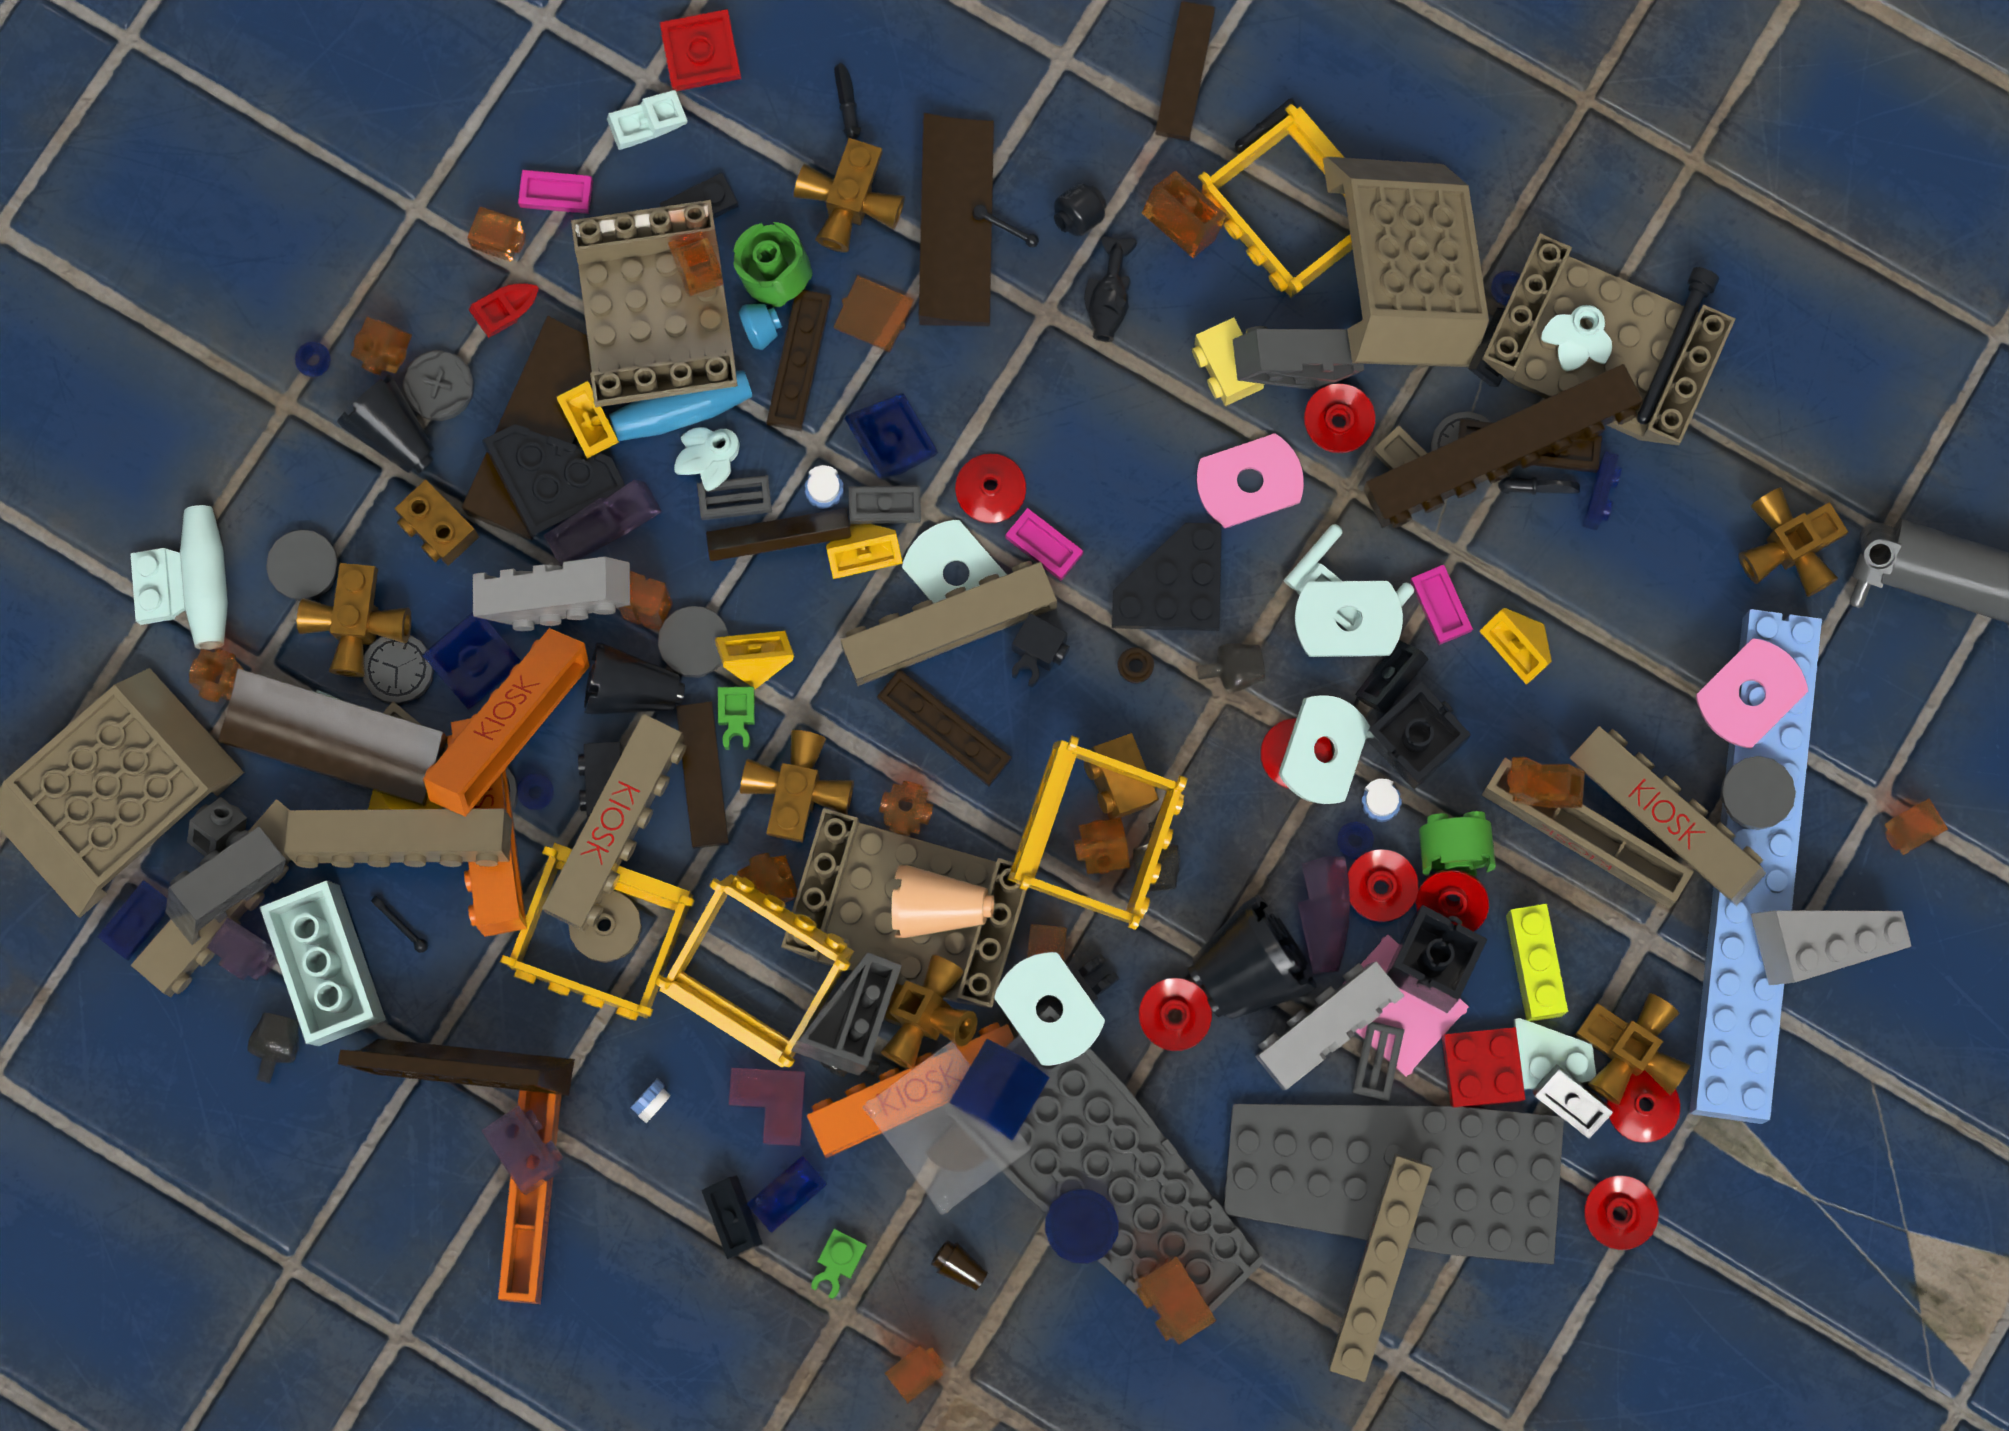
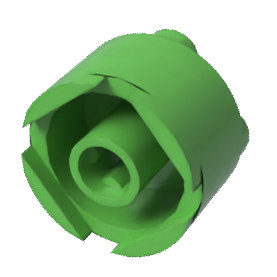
[733,222,813,307]
[1419,811,1496,876]

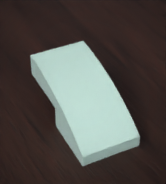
[607,90,687,150]

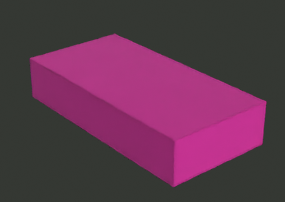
[518,170,593,214]
[1005,508,1083,581]
[1410,565,1473,645]

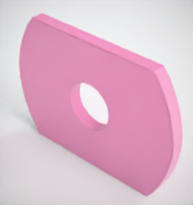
[1197,433,1304,529]
[1696,638,1808,749]

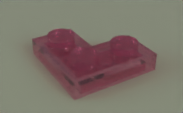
[729,1068,805,1146]

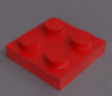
[659,9,741,91]
[1442,1027,1526,1108]

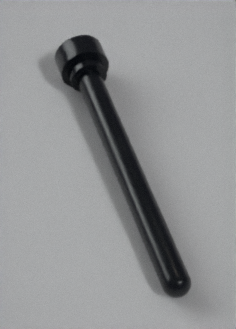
[1636,267,1719,425]

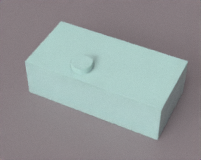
[260,880,386,1046]

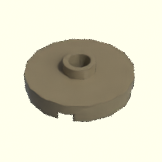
[568,891,642,963]

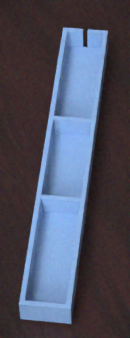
[1689,609,1822,1124]

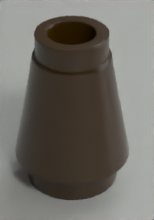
[931,1240,988,1291]

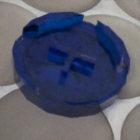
[1044,1189,1119,1263]

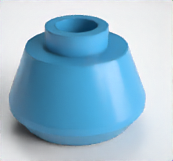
[738,304,782,350]

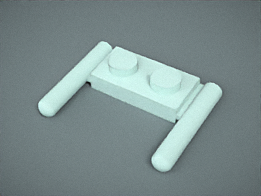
[1284,524,1414,631]

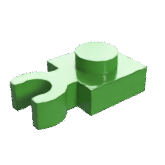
[718,687,755,750]
[811,1229,867,1299]

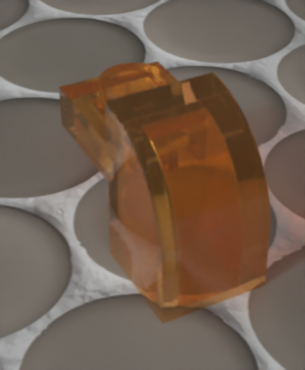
[668,231,723,297]
[1507,757,1585,808]

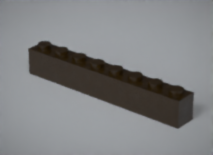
[1363,364,1643,528]

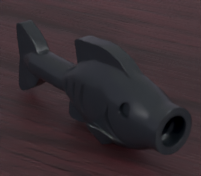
[1084,236,1137,342]

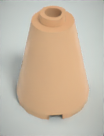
[891,865,994,938]

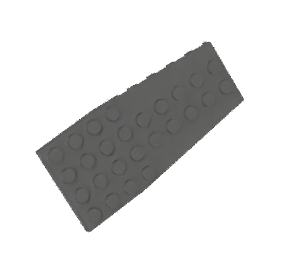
[942,1006,1264,1338]
[1223,1104,1564,1265]

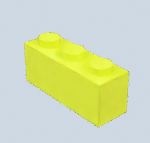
[1506,904,1568,1022]

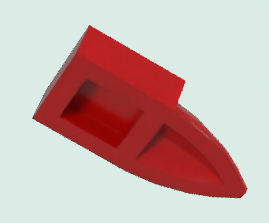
[469,283,539,338]

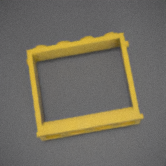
[1198,104,1353,298]
[1007,735,1187,930]
[500,843,695,1021]
[655,874,855,1068]

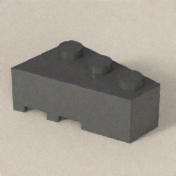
[790,952,902,1076]

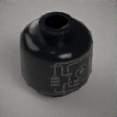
[1054,184,1106,236]

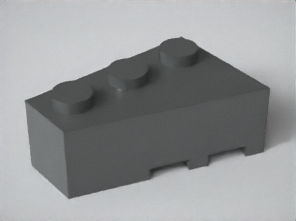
[1232,326,1364,390]
[166,826,286,945]

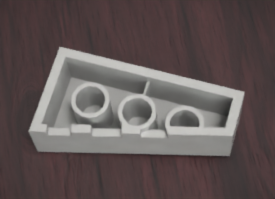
[473,557,630,631]
[1751,910,1912,985]
[1255,961,1404,1090]

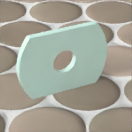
[902,520,1007,603]
[1295,581,1403,657]
[1278,696,1370,804]
[994,952,1105,1065]

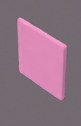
[1342,935,1469,1077]

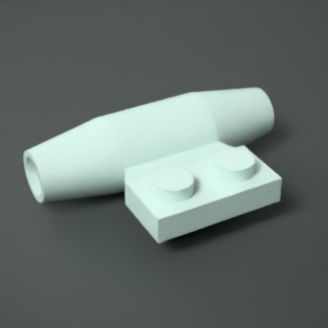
[131,505,228,650]

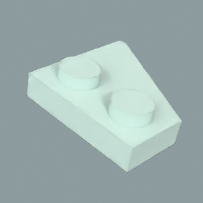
[1513,1018,1596,1090]

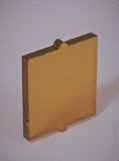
[834,276,914,352]

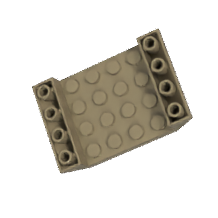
[1323,157,1489,367]
[571,200,738,407]
[1483,233,1736,446]
[0,668,244,918]
[781,808,1027,1008]

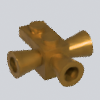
[794,138,905,252]
[1739,487,1848,597]
[297,563,411,677]
[740,730,854,843]
[881,955,977,1069]
[1575,993,1691,1105]

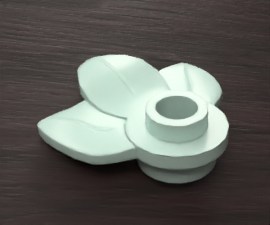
[1541,305,1612,371]
[674,427,740,491]

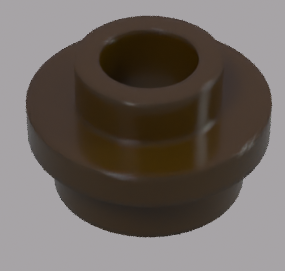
[1118,647,1154,683]

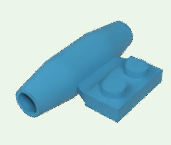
[609,370,752,441]

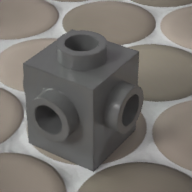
[187,797,247,856]

